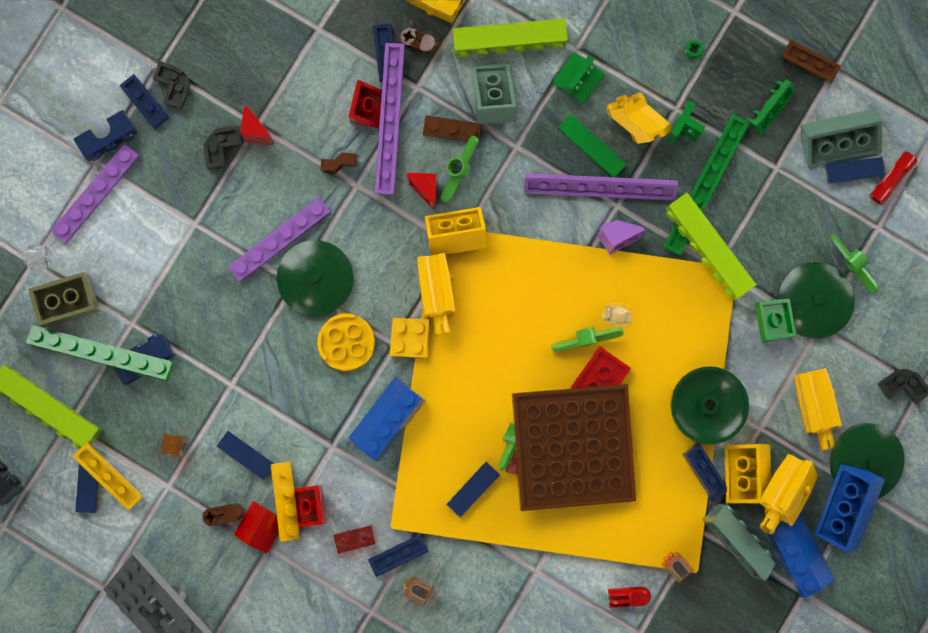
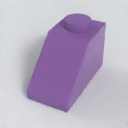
[598,220,645,254]

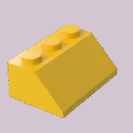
[425,207,488,255]
[725,444,771,503]

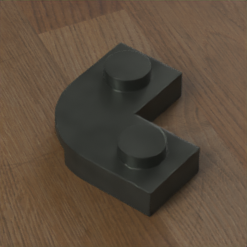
[152,61,190,110]
[204,125,242,170]
[877,369,928,404]

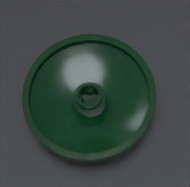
[277,240,354,317]
[777,262,855,339]
[670,366,749,445]
[830,423,905,499]

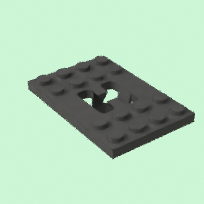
[103,550,212,633]

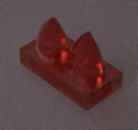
[333,525,376,554]

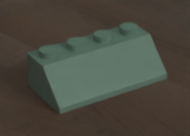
[801,109,882,168]
[702,504,776,581]

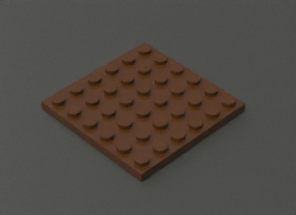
[512,384,636,511]

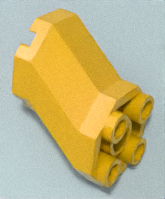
[606,92,672,144]

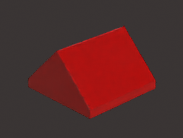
[348,80,382,128]
[240,105,274,145]
[406,173,437,209]
[294,485,326,527]
[234,500,279,553]

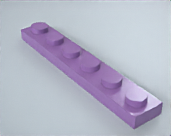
[51,144,140,244]
[228,197,331,282]

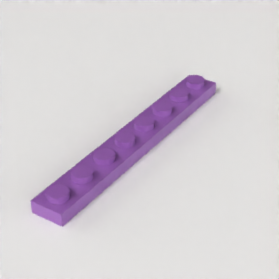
[375,43,405,195]
[524,173,678,201]

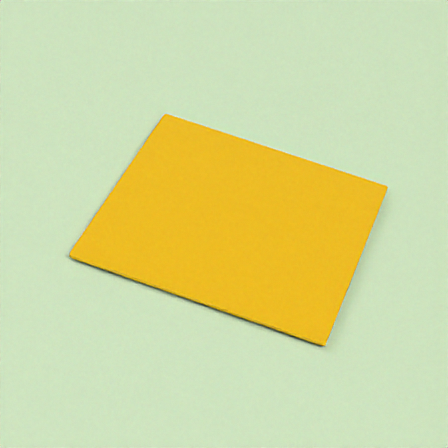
[390,232,733,573]

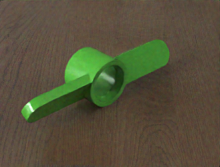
[440,136,478,202]
[830,233,879,293]
[551,327,624,352]
[498,423,515,470]

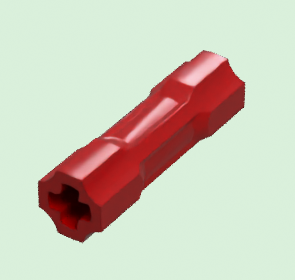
[869,151,918,206]

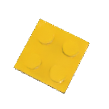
[390,318,431,358]

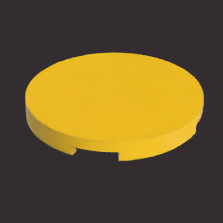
[317,314,375,371]

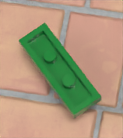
[747,79,796,135]

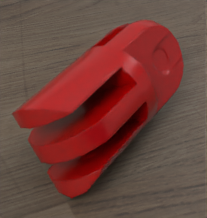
[608,587,651,608]

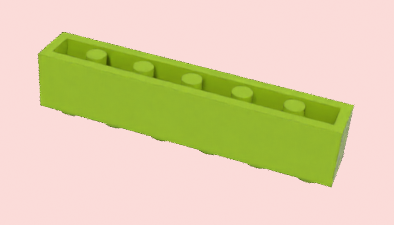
[453,18,568,57]
[665,193,756,300]
[0,365,102,449]

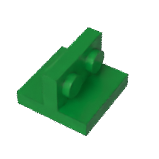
[552,52,605,105]
[666,100,706,145]
[754,298,797,343]

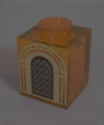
[160,434,187,457]
[662,551,694,583]
[402,576,434,605]

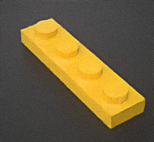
[72,442,143,511]
[271,462,300,542]

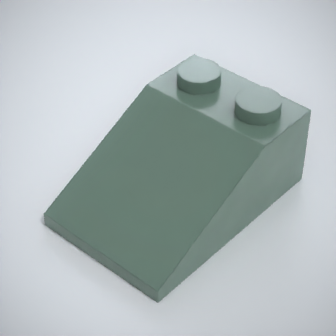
[472,64,516,124]

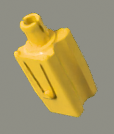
[405,0,465,23]
[417,253,455,335]
[793,368,842,451]
[759,454,818,534]

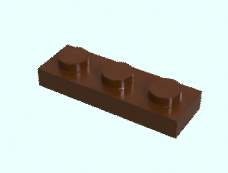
[781,40,841,84]
[423,115,482,144]

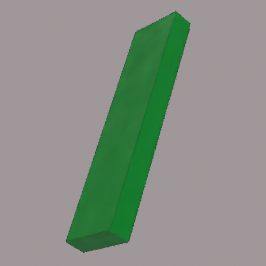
[558,114,627,177]

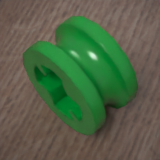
[685,40,703,59]

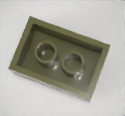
[28,272,100,328]

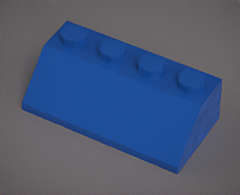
[348,377,426,461]
[814,464,885,553]
[767,513,835,598]

